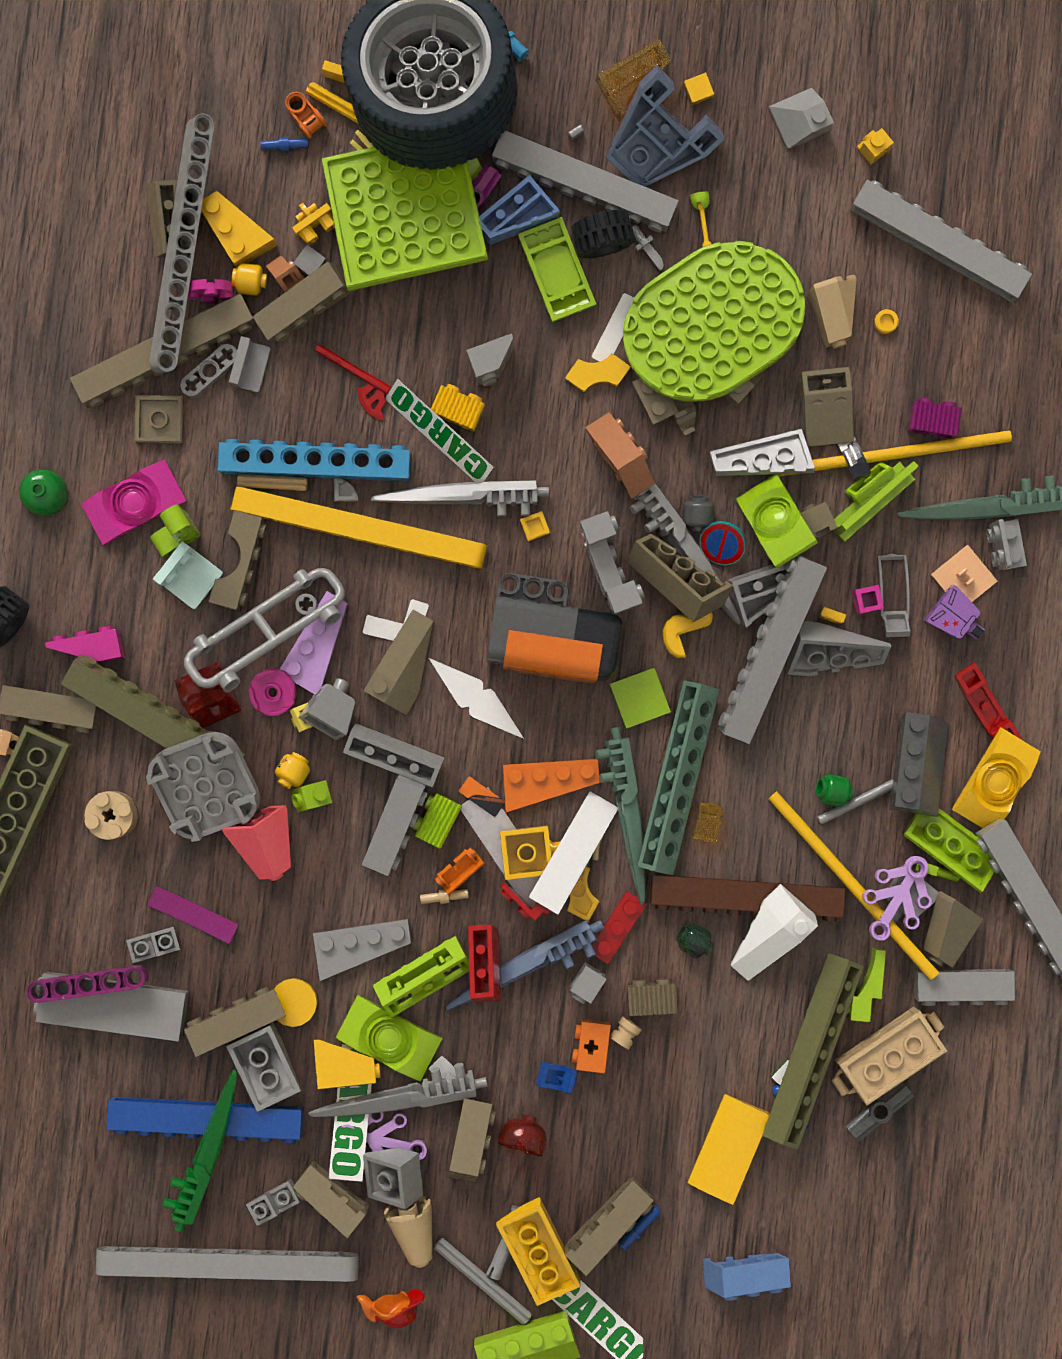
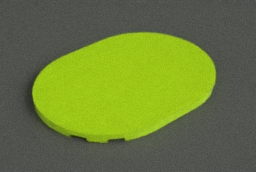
[623,241,805,402]

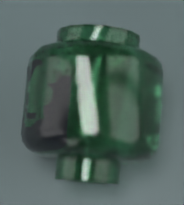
[676,923,714,959]

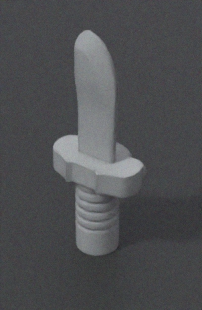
[632,224,663,270]

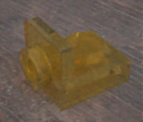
[693,803,723,843]

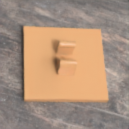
[931,545,998,602]

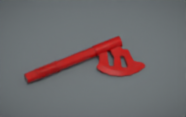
[314,344,392,421]

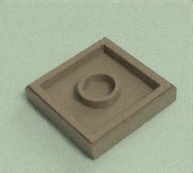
[134,395,184,444]

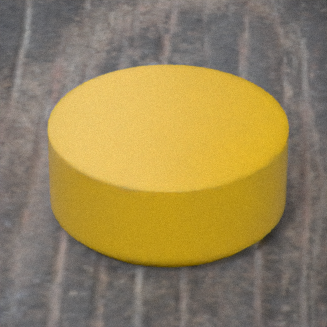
[874,309,899,334]

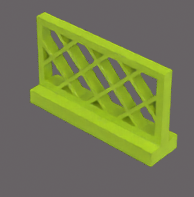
[833,461,918,543]

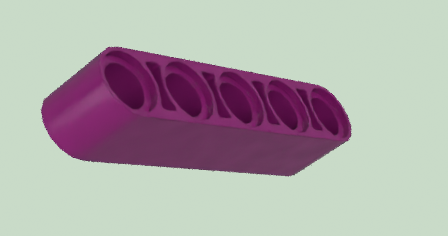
[26,965,149,1003]

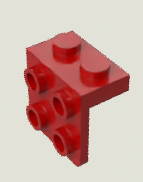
[501,881,551,920]

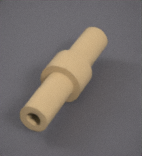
[420,889,469,904]

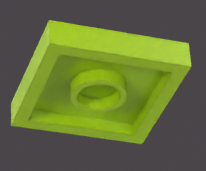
[610,668,671,729]

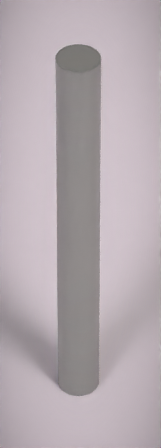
[817,779,893,825]

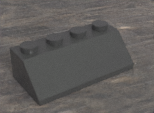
[889,712,949,817]

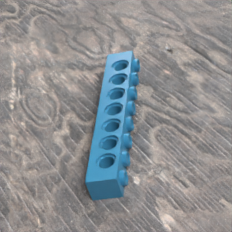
[218,439,411,482]

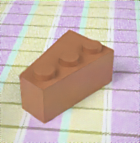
[585,412,655,499]

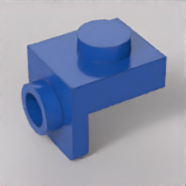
[536,1061,577,1094]

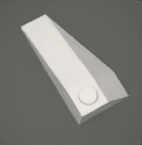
[731,884,818,981]

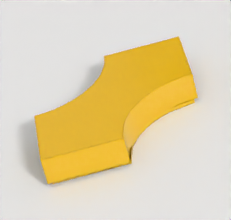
[565,353,631,392]
[567,866,600,922]

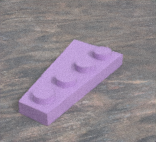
[280,591,348,694]

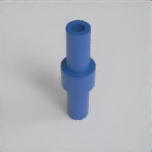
[261,137,309,152]

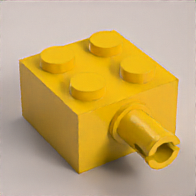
[499,826,561,880]

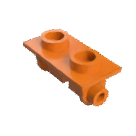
[435,847,485,895]

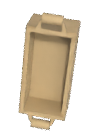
[831,1007,947,1105]

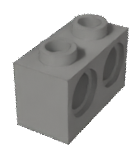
[569,962,607,1004]

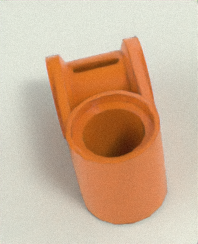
[285,92,328,140]

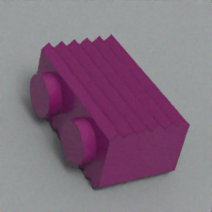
[907,398,962,439]

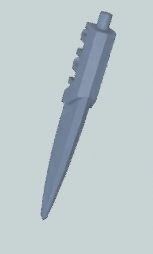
[446,920,605,1011]

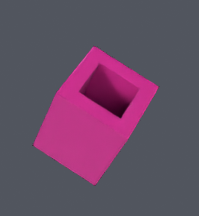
[851,585,884,615]

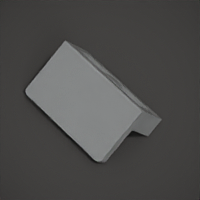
[229,336,271,393]

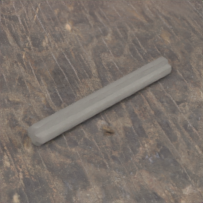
[434,1238,531,1325]

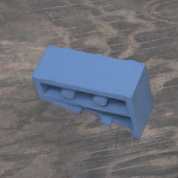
[479,175,560,245]
[703,1253,791,1300]

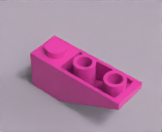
[45,626,126,663]

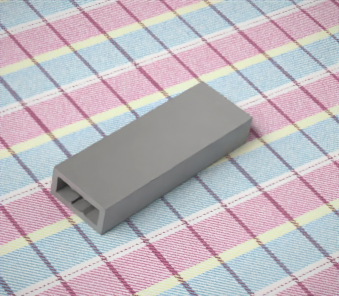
[33,972,189,1041]

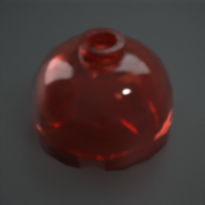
[498,1114,547,1157]

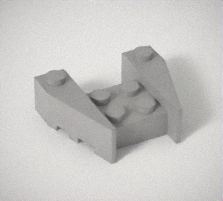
[580,511,645,615]

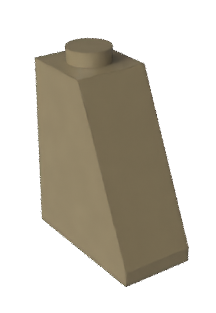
[923,891,983,968]

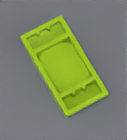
[518,217,596,322]
[736,474,818,568]
[336,995,443,1082]

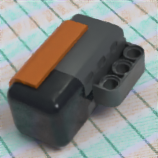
[487,573,623,684]

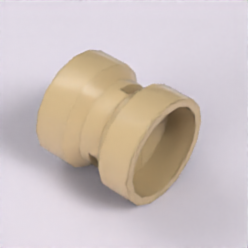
[609,1016,642,1050]

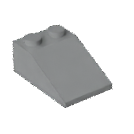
[226,1022,301,1112]

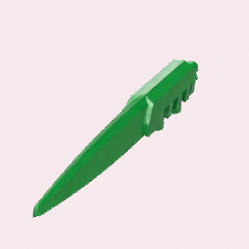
[162,1069,237,1232]

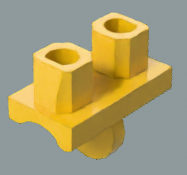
[292,203,335,246]

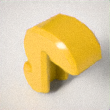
[662,612,713,659]

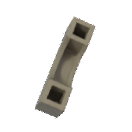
[209,510,267,611]

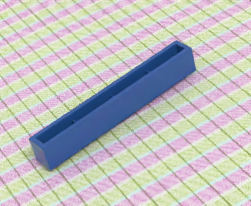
[107,1097,304,1143]

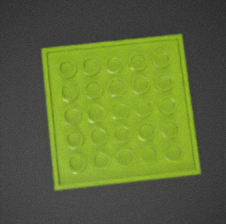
[322,147,488,291]

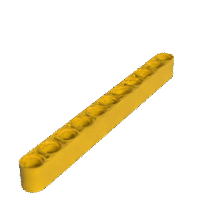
[230,487,488,569]

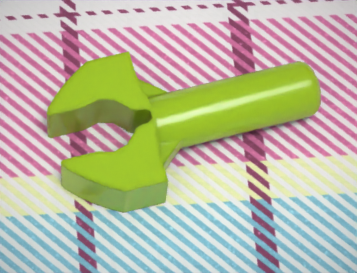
[915,864,960,882]

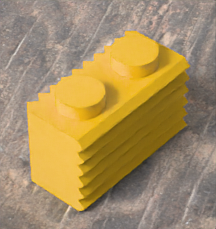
[431,384,485,432]

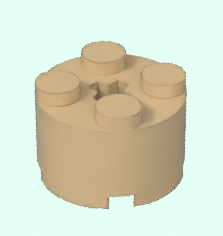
[85,791,138,840]

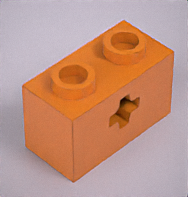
[572,1019,611,1073]

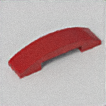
[954,662,1023,740]

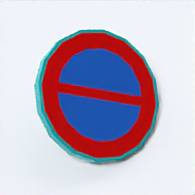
[699,521,746,566]

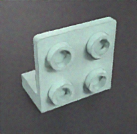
[153,541,223,609]

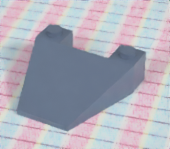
[606,65,724,187]

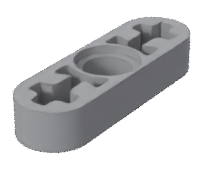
[180,344,237,398]

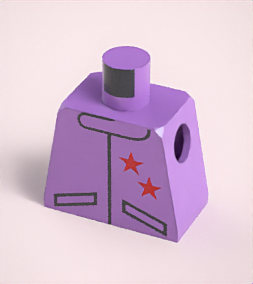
[923,585,985,640]

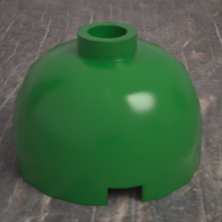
[19,469,69,517]

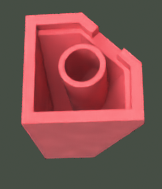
[222,805,291,881]

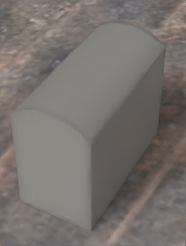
[568,125,584,141]

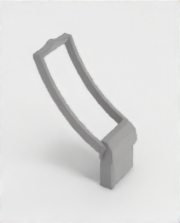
[877,554,911,637]

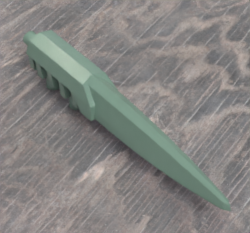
[897,476,1062,520]
[595,727,645,906]

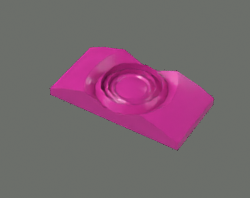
[81,460,187,546]

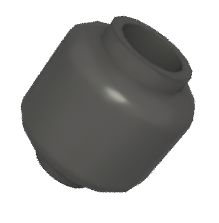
[683,496,714,531]

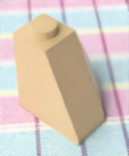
[807,275,857,349]

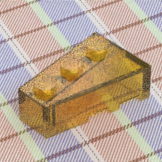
[595,39,671,121]

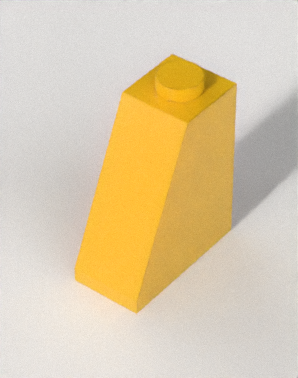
[314,1040,380,1090]

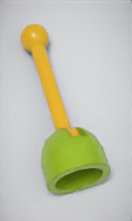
[690,191,711,247]

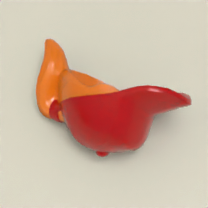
[357,1289,425,1328]

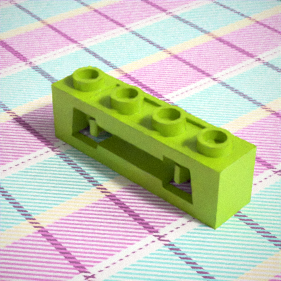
[373,936,469,1018]

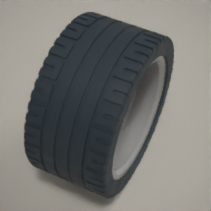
[341,0,518,170]

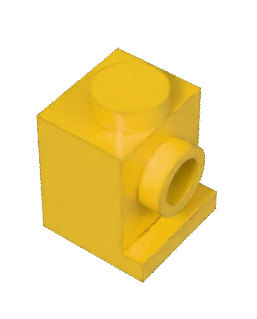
[856,128,894,165]

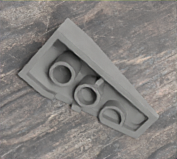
[786,621,891,676]

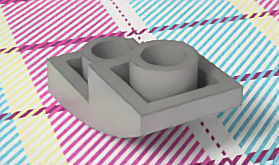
[126,927,180,963]
[246,1178,302,1226]

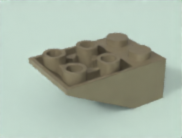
[798,367,854,447]

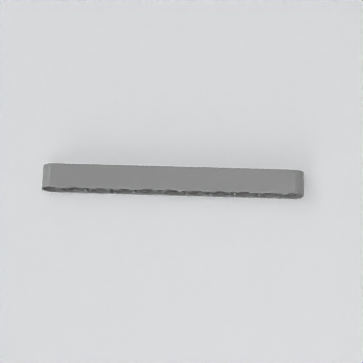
[149,113,214,374]
[96,1246,359,1282]

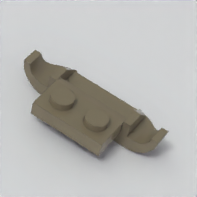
[632,379,696,436]

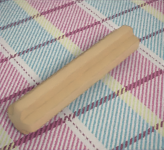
[237,474,308,491]

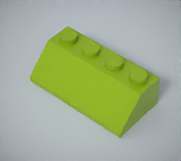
[474,1310,581,1359]

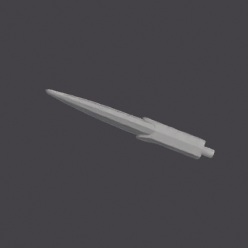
[371,480,549,517]
[630,484,741,625]
[308,1063,488,1117]

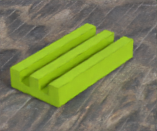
[845,462,896,504]

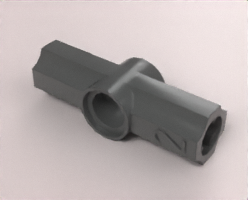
[845,1082,914,1142]

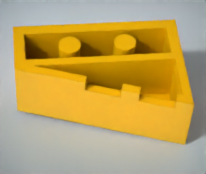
[201,191,277,268]

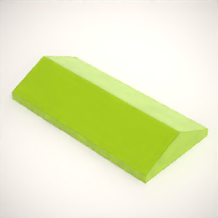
[904,808,994,893]

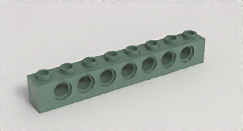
[637,680,720,875]

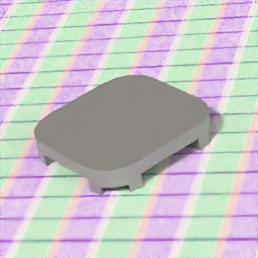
[146,732,261,842]

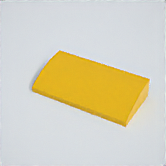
[688,1093,770,1205]
[496,1197,581,1306]

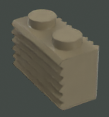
[627,978,678,1016]

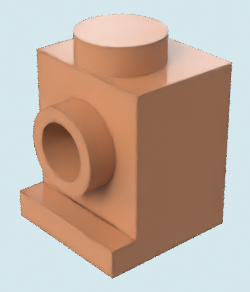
[266,255,304,292]

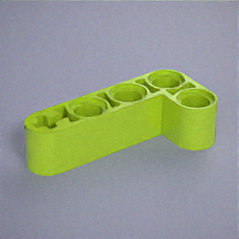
[150,504,201,558]

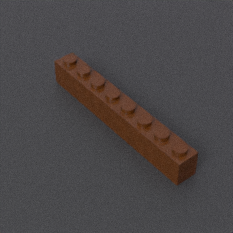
[650,874,845,921]

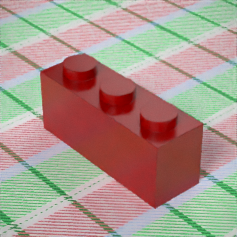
[468,924,501,1003]

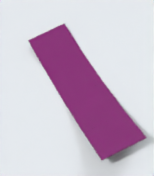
[147,886,238,944]

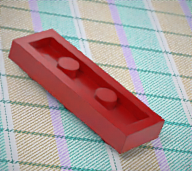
[591,891,647,964]

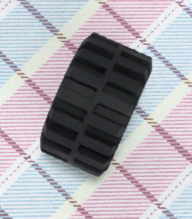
[571,209,635,258]
[0,586,29,648]

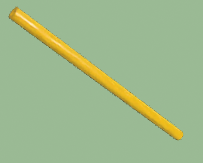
[778,430,1012,477]
[768,791,939,980]

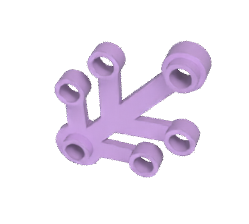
[862,856,932,940]
[341,1112,427,1170]

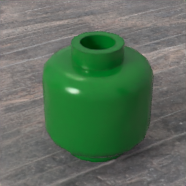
[815,774,853,807]

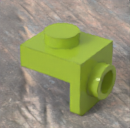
[292,780,332,812]

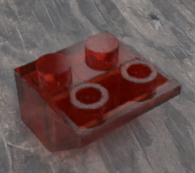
[175,661,242,728]

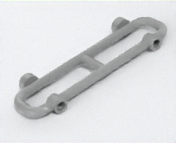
[184,568,345,692]

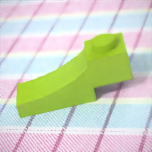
[847,948,886,1022]

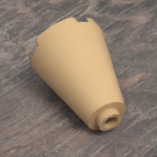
[384,1196,433,1268]

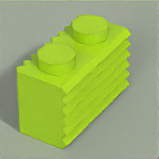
[413,793,462,849]

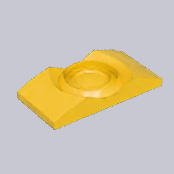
[951,727,1041,828]

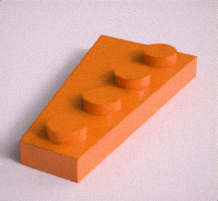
[503,759,600,812]

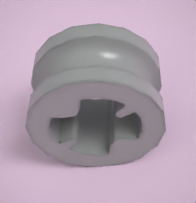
[295,594,318,615]

